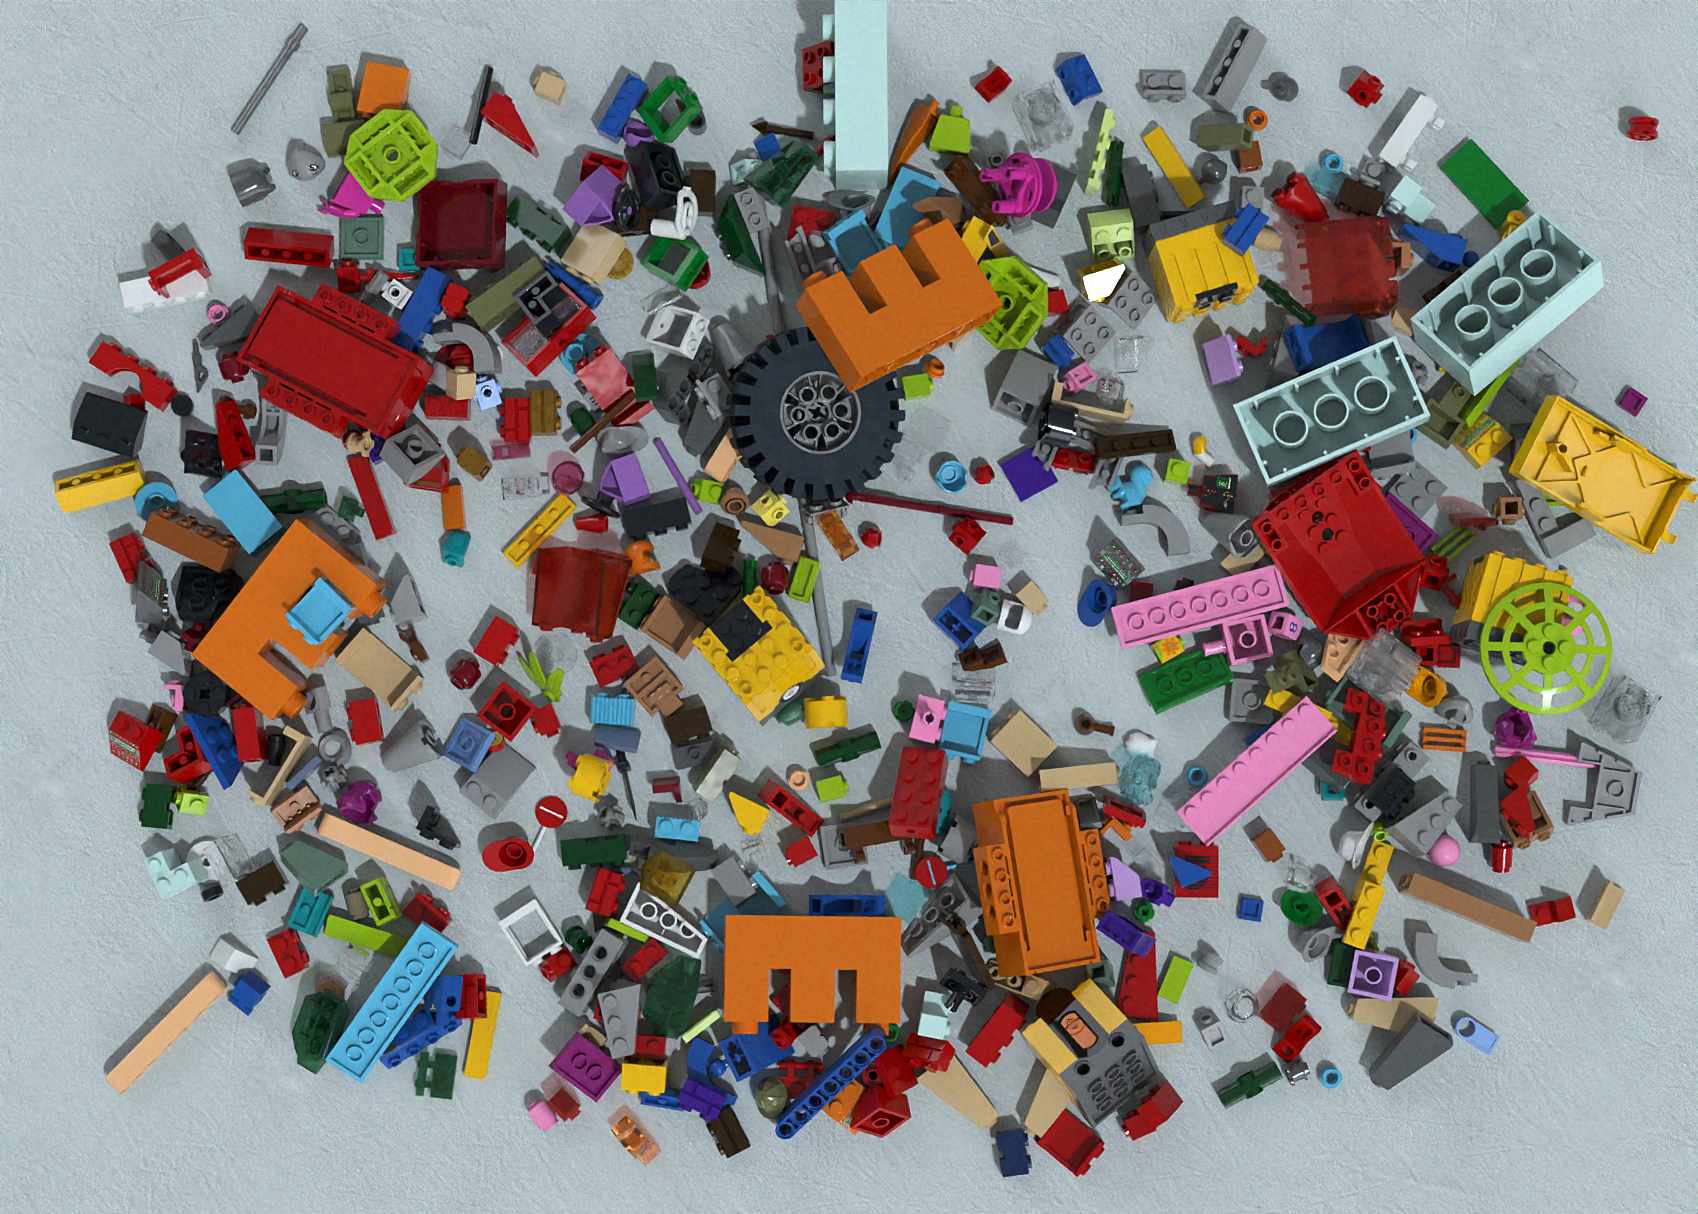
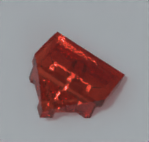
[1449,512,1499,531]

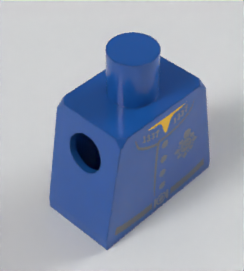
[424,975,463,1025]

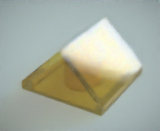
[640,850,696,908]

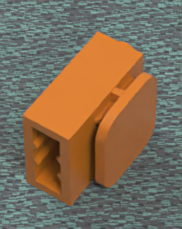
[357,61,412,121]

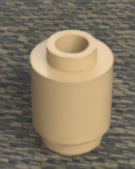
[1253,227,1283,252]

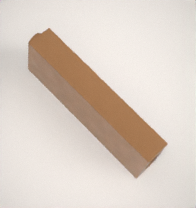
[1398,872,1537,943]

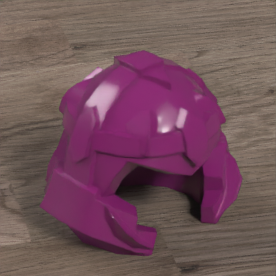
[1492,706,1537,749]
[336,780,382,824]

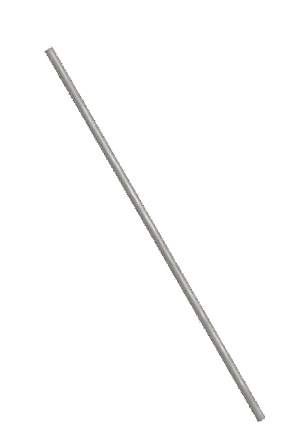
[747,152,837,677]

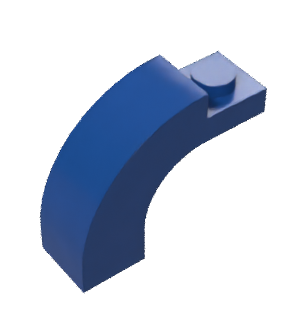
[840,607,878,684]
[809,895,885,917]
[686,1035,738,1107]

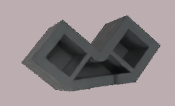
[1030,165,1077,229]

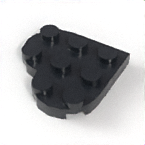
[668,564,742,627]
[175,566,244,622]

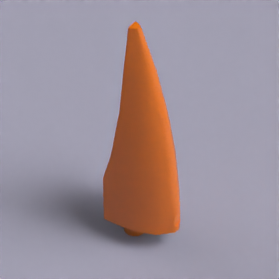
[888,99,940,185]

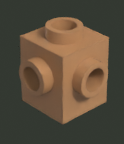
[1492,494,1525,525]

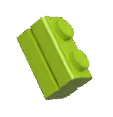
[360,877,403,926]

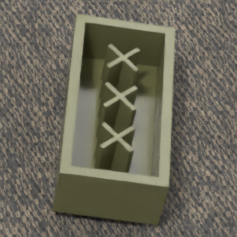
[465,256,546,333]

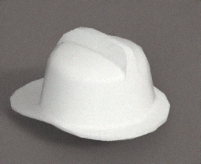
[1338,822,1374,870]

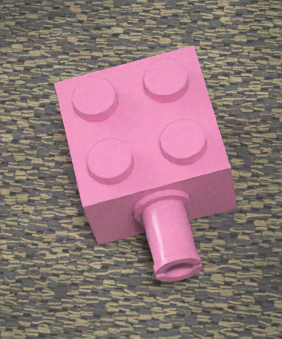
[1202,614,1274,667]
[908,695,948,745]

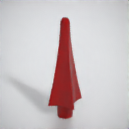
[360,268,419,283]

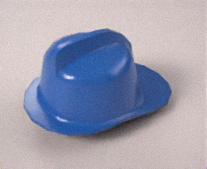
[1077,579,1117,627]

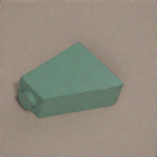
[281,840,348,898]

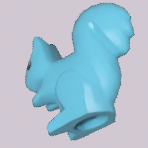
[1106,465,1153,513]

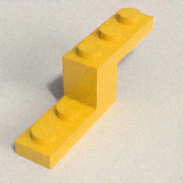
[1263,688,1352,747]
[1342,839,1394,950]

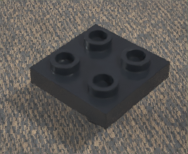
[180,430,222,478]
[939,967,988,1013]

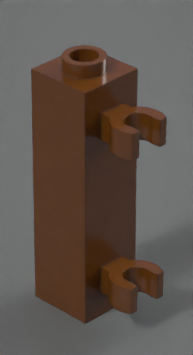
[944,155,1011,227]
[839,820,916,864]

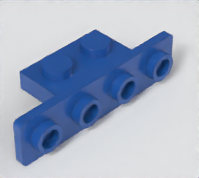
[379,1008,463,1069]

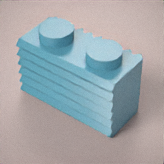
[590,693,636,726]
[654,816,701,842]

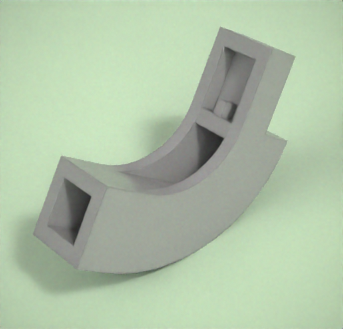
[433,323,502,376]
[255,398,287,466]
[1120,505,1191,556]
[1411,931,1478,989]

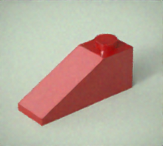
[216,400,256,472]
[756,778,824,838]
[1315,875,1371,936]

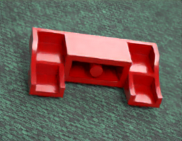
[1330,688,1387,786]

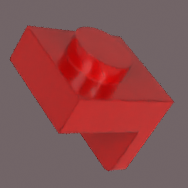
[975,66,1012,104]
[1236,335,1268,359]
[539,947,577,983]

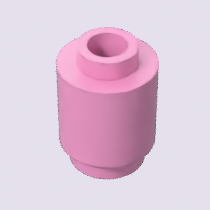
[527,1099,559,1132]

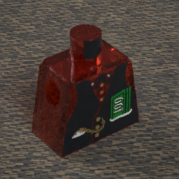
[1187,474,1238,514]

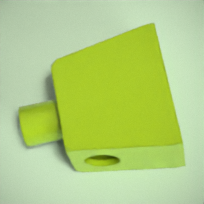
[929,105,970,156]

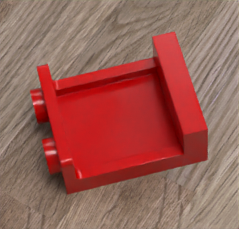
[148,248,212,299]
[1035,1109,1105,1177]

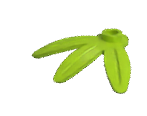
[517,652,564,702]

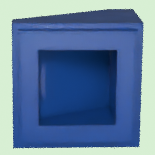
[754,132,782,163]

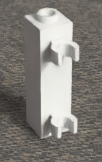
[1375,94,1445,173]

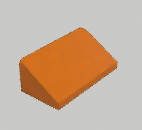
[441,485,466,531]

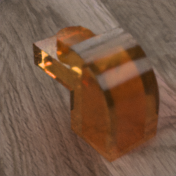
[817,510,860,562]
[611,1115,661,1166]

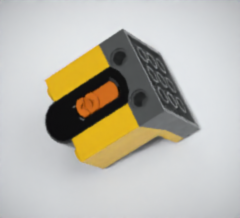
[1022,978,1161,1129]

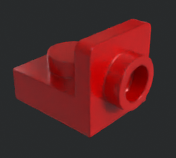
[336,259,361,293]
[768,1016,802,1051]

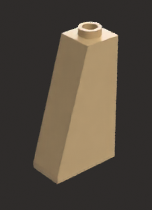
[1037,762,1121,793]
[1347,996,1439,1033]
[916,1056,999,1129]
[1023,1067,1072,1138]

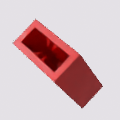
[232,703,268,763]

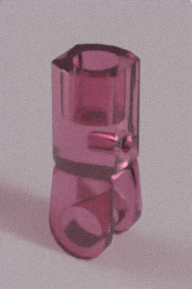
[491,443,531,461]

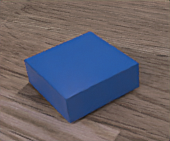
[1238,897,1264,922]

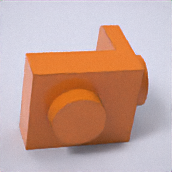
[1099,817,1133,842]

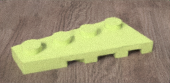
[1084,108,1116,196]

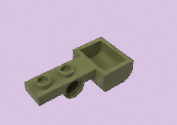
[323,69,367,158]
[1414,379,1471,450]
[1264,646,1320,696]

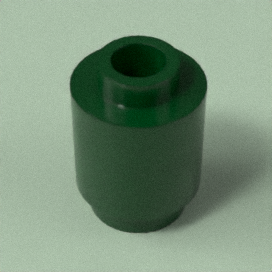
[569,407,598,437]

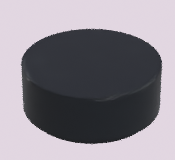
[171,395,194,417]
[201,885,224,902]

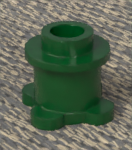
[565,925,593,954]

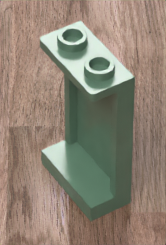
[1321,669,1413,753]

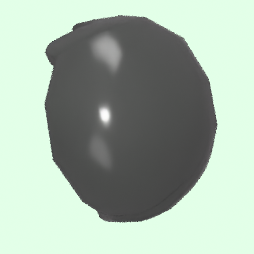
[1297,635,1324,670]

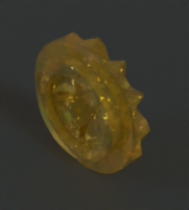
[607,248,634,279]

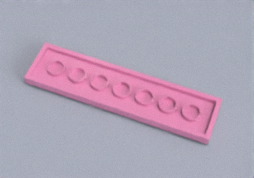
[1110,565,1289,650]

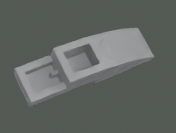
[984,149,1034,236]

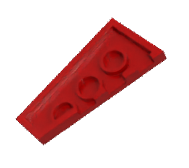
[1116,930,1158,1022]

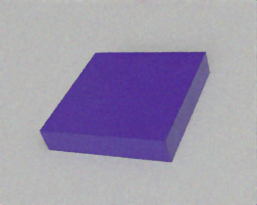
[1000,445,1058,503]

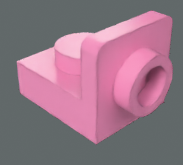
[1060,361,1098,397]
[163,681,188,712]

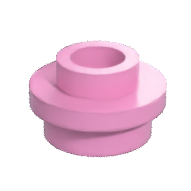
[207,304,229,325]

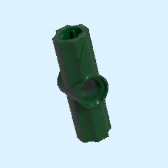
[260,488,328,514]
[814,731,881,769]
[1216,1061,1283,1109]

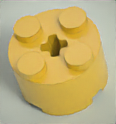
[804,696,848,729]
[568,753,613,803]

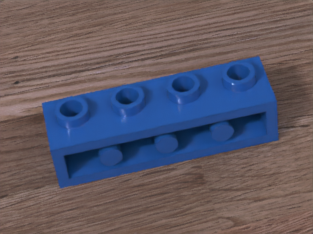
[393,266,454,354]

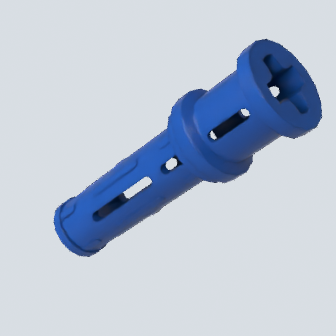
[544,260,604,310]

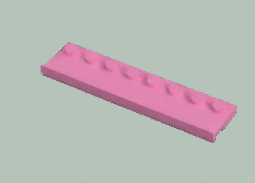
[1176,696,1338,846]

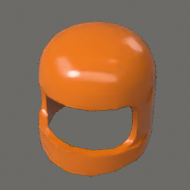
[624,540,661,575]

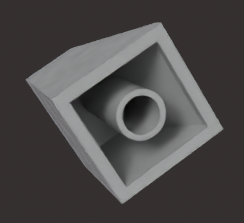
[991,349,1058,427]

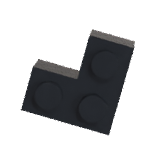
[514,271,567,337]

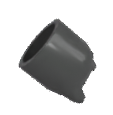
[229,167,276,207]

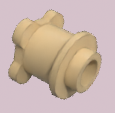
[345,431,374,457]

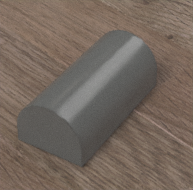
[151,230,186,261]

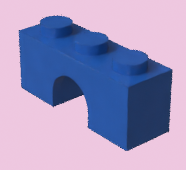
[597,74,649,145]

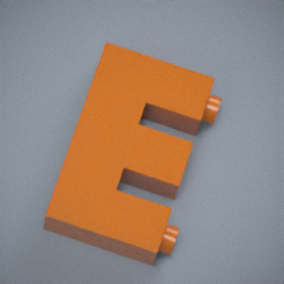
[795,218,1003,393]
[191,518,388,720]
[722,915,901,1036]

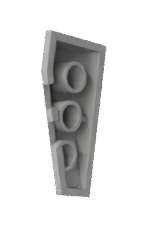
[901,872,983,958]

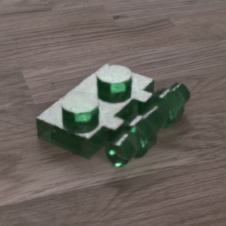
[414,1051,458,1100]

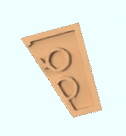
[1320,634,1367,682]

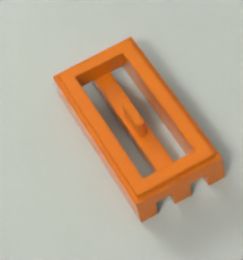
[1421,727,1467,752]

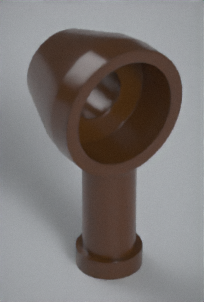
[1074,714,1115,737]

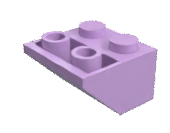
[1200,334,1243,388]
[1103,857,1142,901]

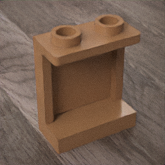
[640,595,708,660]

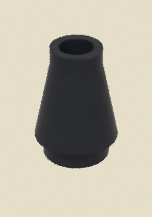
[265,734,287,766]

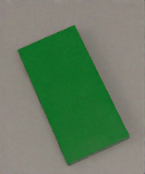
[1439,139,1529,230]
[1138,648,1235,715]

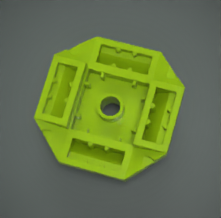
[343,109,438,203]
[975,256,1048,350]

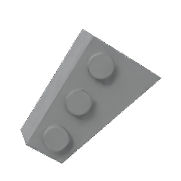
[1265,314,1307,390]
[1384,791,1463,857]
[597,983,642,1059]

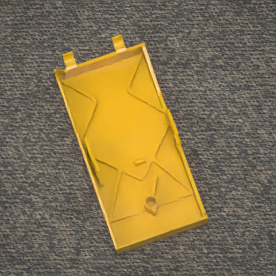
[1508,395,1698,554]

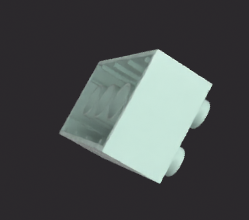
[823,0,888,190]
[1410,209,1604,396]
[1233,336,1430,489]

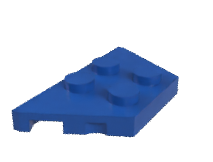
[184,713,244,790]

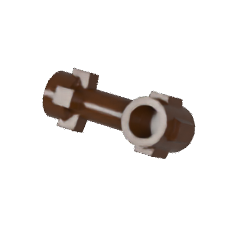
[215,395,257,420]

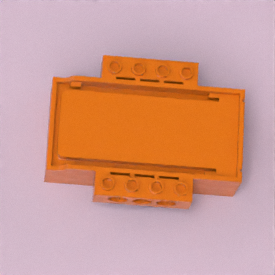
[972,789,1111,978]

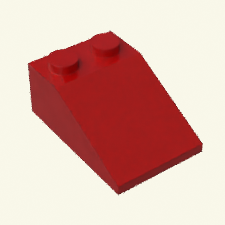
[480,92,539,158]

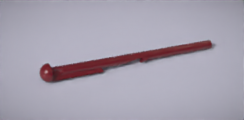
[845,492,1014,525]

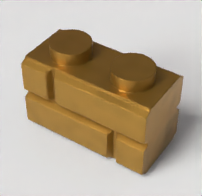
[530,390,562,436]
[456,446,493,482]

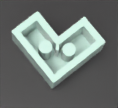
[1383,175,1436,227]
[144,848,209,899]
[916,990,954,1040]

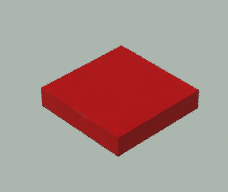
[874,1043,919,1099]

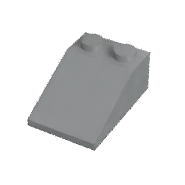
[459,744,536,819]

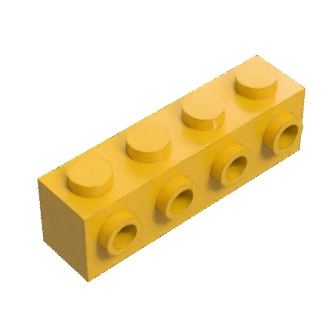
[55,459,147,513]

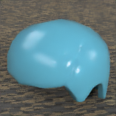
[935,460,968,494]

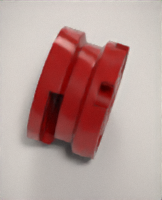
[1627,117,1659,141]

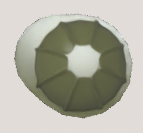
[754,1076,788,1119]

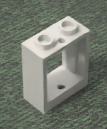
[645,303,710,360]
[498,899,565,968]

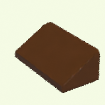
[145,704,177,753]

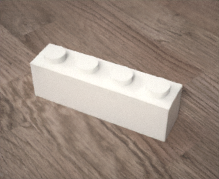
[120,270,213,313]

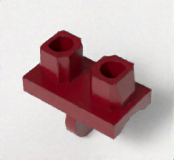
[182,621,212,653]

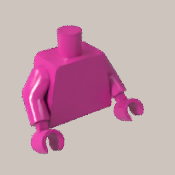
[317,161,385,218]

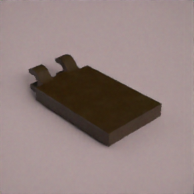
[939,909,996,991]

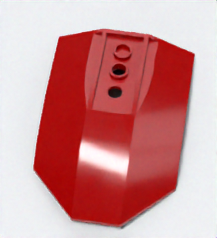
[1250,449,1427,642]

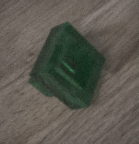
[337,496,366,522]

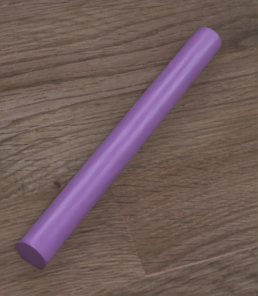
[654,440,703,515]

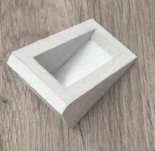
[210,938,259,976]

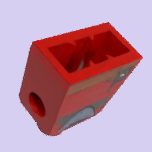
[403,442,450,494]

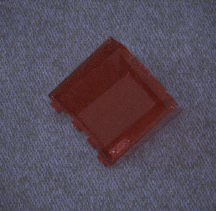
[531,546,633,643]

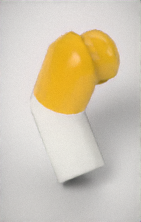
[1192,436,1215,467]

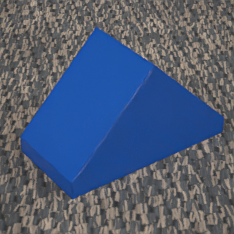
[1168,855,1212,888]

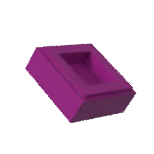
[1617,387,1648,417]

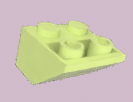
[1087,208,1135,263]

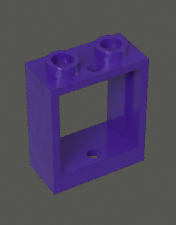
[1096,910,1157,957]

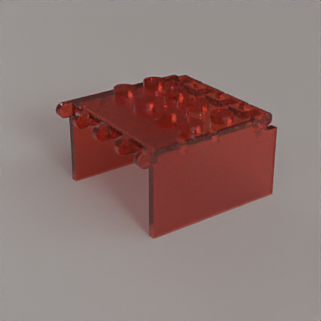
[1295,215,1399,317]

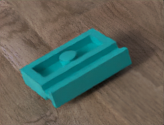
[287,888,335,938]

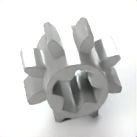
[1408,361,1428,386]
[320,765,348,792]
[598,802,625,831]

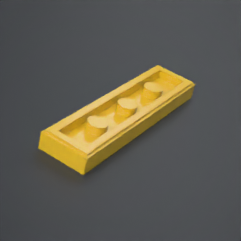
[1143,126,1207,209]
[502,492,578,569]
[464,990,502,1080]

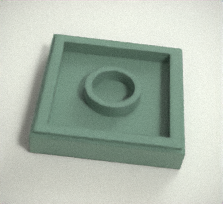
[340,217,385,260]

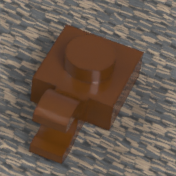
[399,627,430,664]

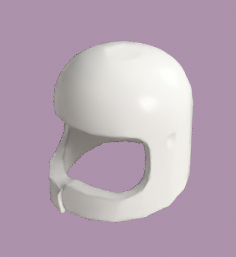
[997,599,1032,635]

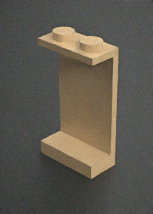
[1050,382,1134,425]
[335,628,424,712]
[246,725,313,806]

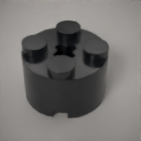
[1037,401,1079,449]
[182,672,231,717]

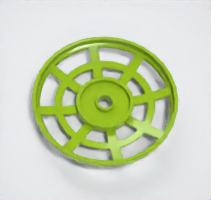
[1479,583,1612,715]

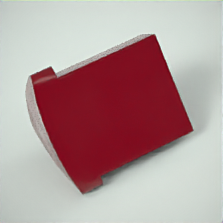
[652,776,682,803]

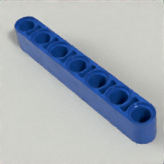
[775,1026,886,1140]

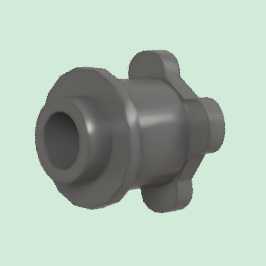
[1283,1059,1310,1086]

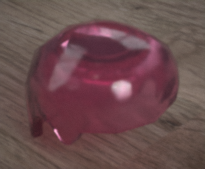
[551,461,585,495]

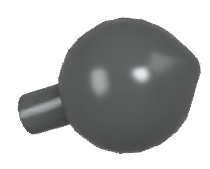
[1273,77,1299,102]
[1195,159,1227,185]

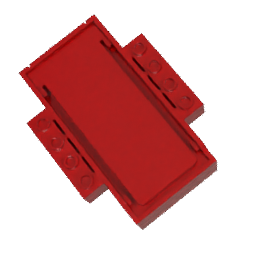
[236,283,434,441]

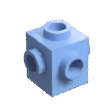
[473,375,502,410]

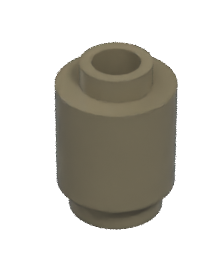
[344,887,370,920]

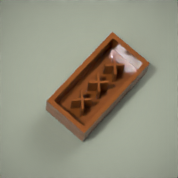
[141,506,241,572]

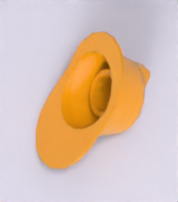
[1401,665,1449,707]

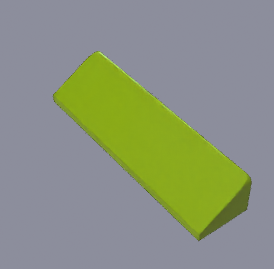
[1457,359,1520,428]
[324,914,410,957]

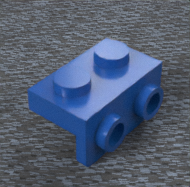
[1055,54,1103,106]

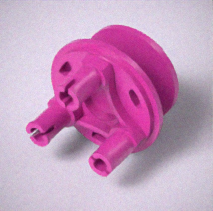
[979,152,1058,217]

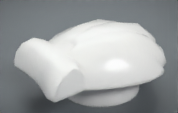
[1125,732,1157,759]

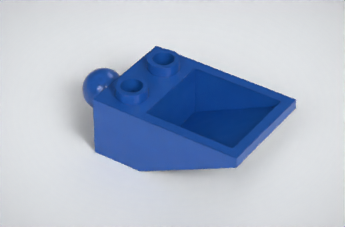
[1396,223,1479,273]
[709,1013,795,1082]

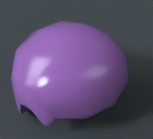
[622,121,655,149]

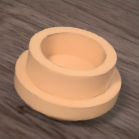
[788,769,810,791]

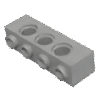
[558,928,629,1017]

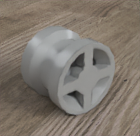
[1197,950,1224,976]

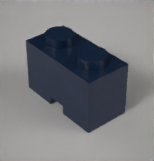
[996,1128,1032,1177]

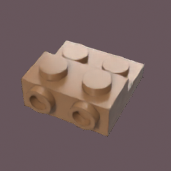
[1499,790,1554,850]

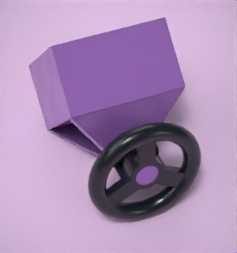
[562,165,640,232]
[581,453,652,519]

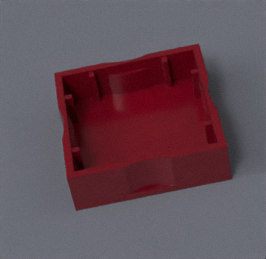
[415,178,508,271]

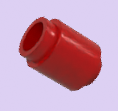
[1490,839,1513,873]
[862,1064,882,1086]

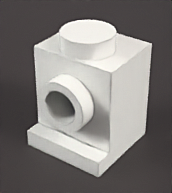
[381,279,414,312]

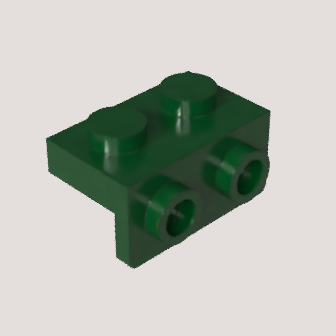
[610,577,660,630]

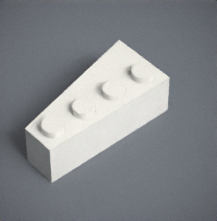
[620,882,709,959]

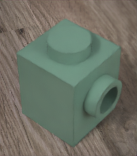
[970,587,1003,627]
[1085,959,1115,989]

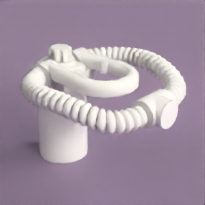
[651,186,698,240]

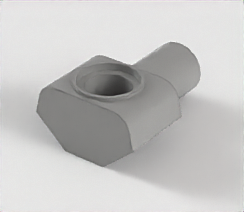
[301,686,333,733]

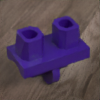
[1140,878,1175,907]

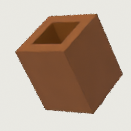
[1235,141,1263,174]
[1251,828,1286,863]

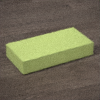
[680,1006,721,1043]

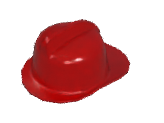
[434,344,477,374]
[482,836,534,872]

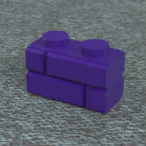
[677,1076,728,1122]

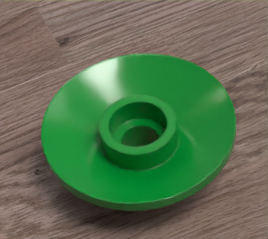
[1280,888,1323,926]

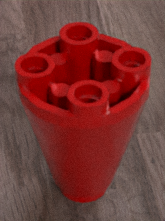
[1271,171,1330,228]

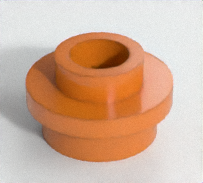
[1246,110,1268,131]
[924,359,945,378]

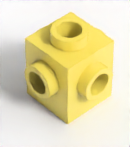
[751,489,790,528]

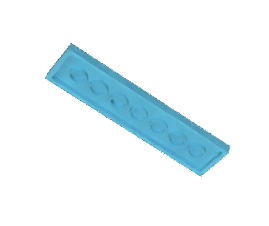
[325,921,459,1084]

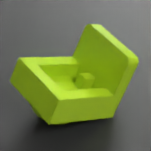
[690,479,725,505]
[173,785,209,816]

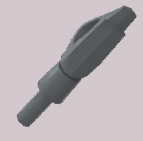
[192,342,208,393]

